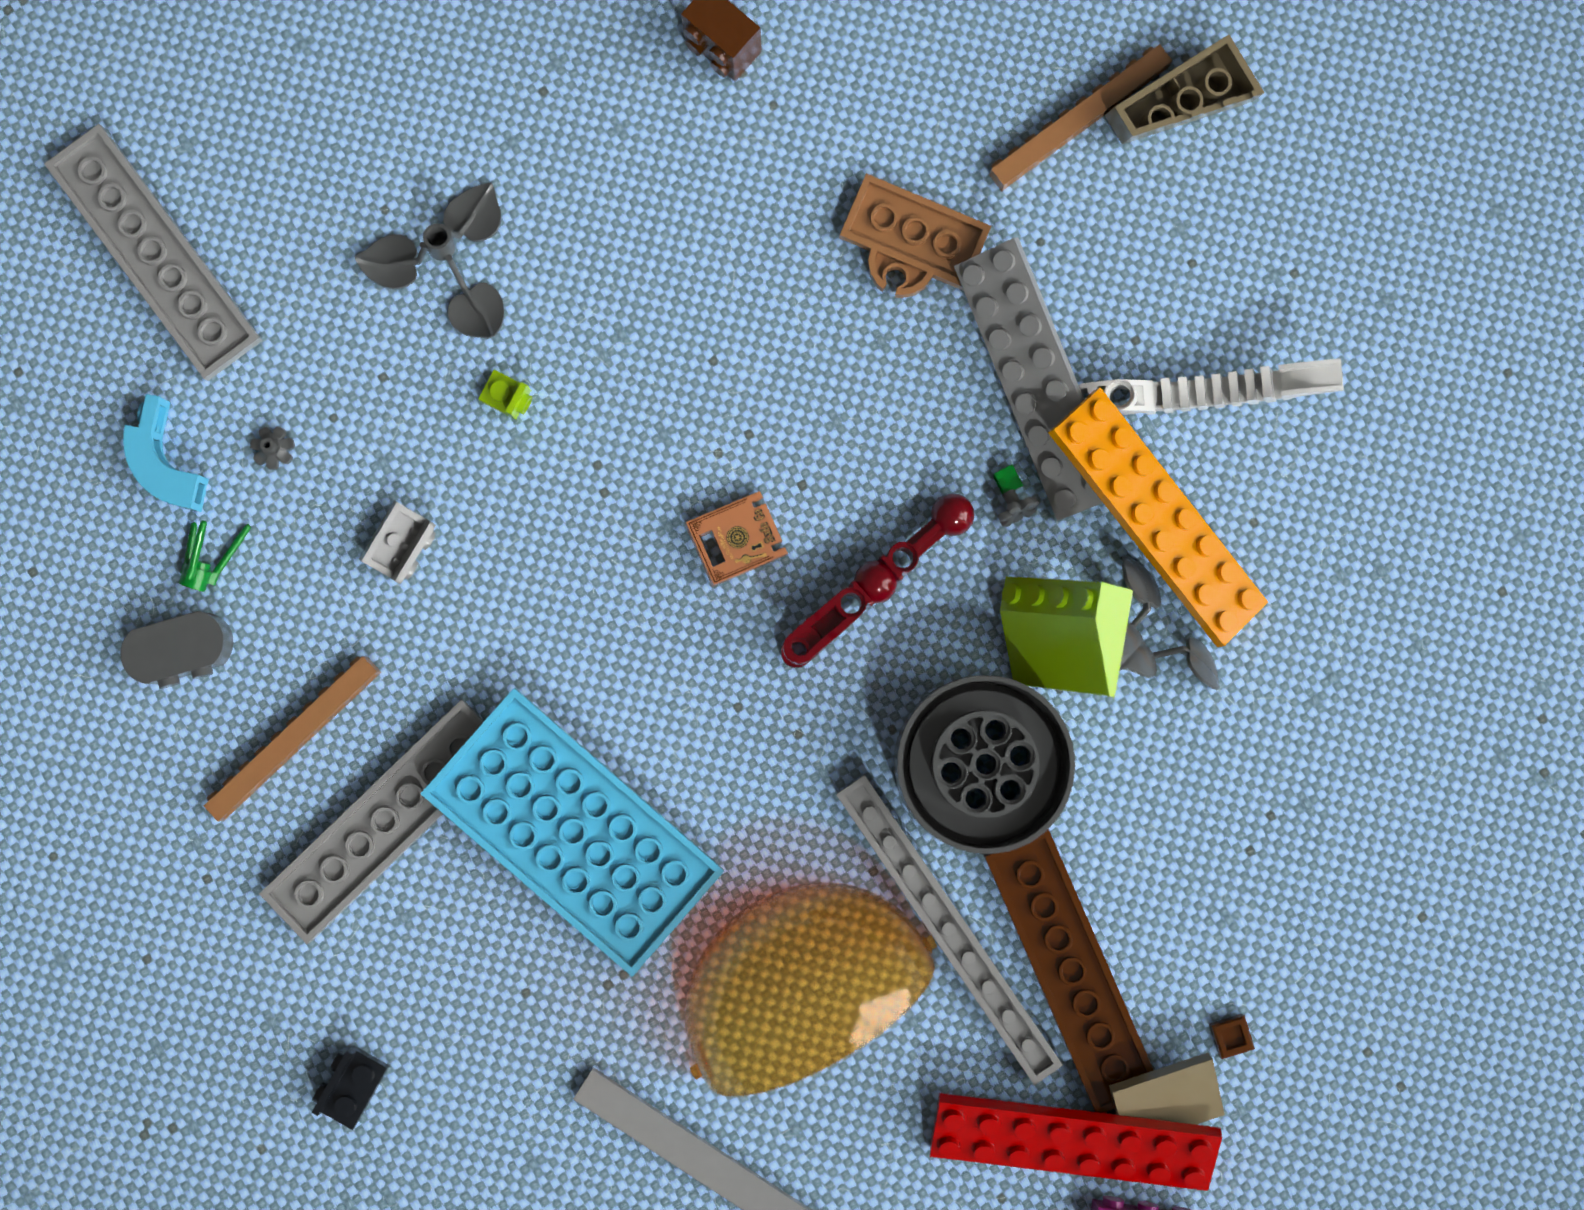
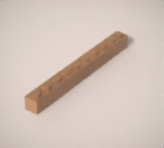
[989,44,1173,192]
[204,656,382,822]

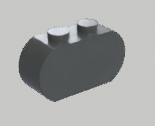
[120,611,234,689]

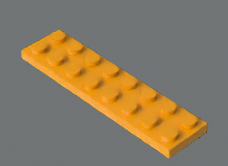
[1048,387,1268,647]

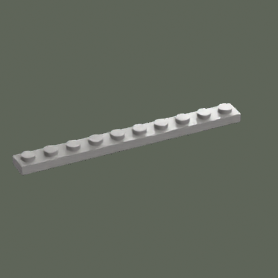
[836,775,1063,1085]

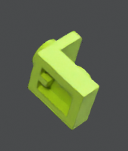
[478,370,533,420]

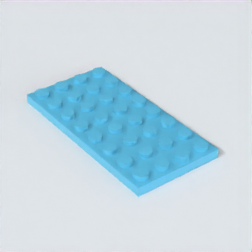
[420,688,724,977]

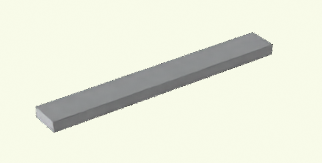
[573,1067,812,1210]

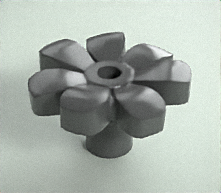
[250,427,295,470]
[998,489,1039,527]

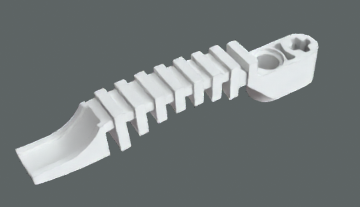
[1079,358,1344,415]

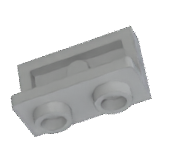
[359,500,436,584]

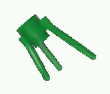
[178,520,251,592]

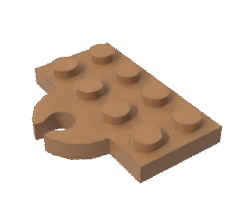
[839,173,992,298]

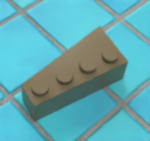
[1105,34,1264,145]

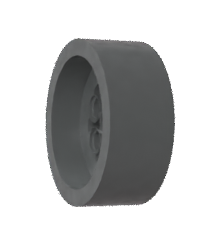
[894,675,1075,854]

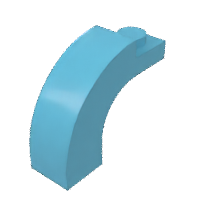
[123,394,209,512]

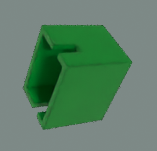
[992,464,1023,495]

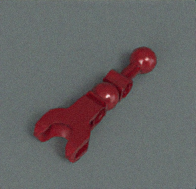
[780,493,975,669]

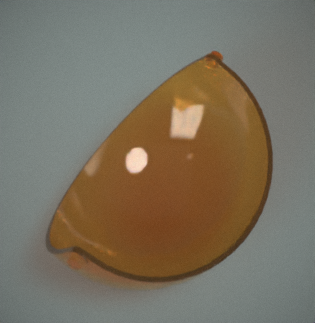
[684,882,937,1097]

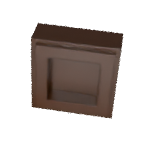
[1209,1014,1255,1059]

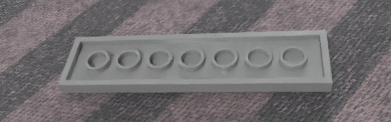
[44,124,263,381]
[954,237,1103,521]
[259,700,484,944]

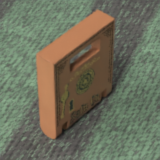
[685,491,788,587]

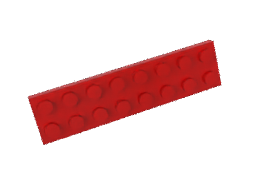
[930,1093,1222,1191]

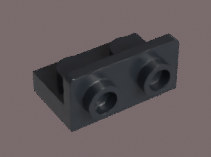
[311,1045,390,1130]

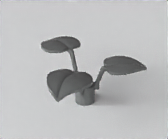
[355,182,504,339]
[1119,556,1220,690]

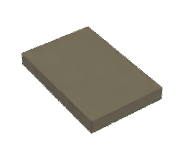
[1109,1052,1225,1125]

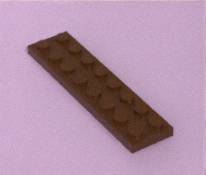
[984,829,1154,1113]

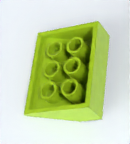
[1000,576,1133,697]

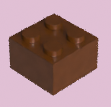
[681,0,762,82]

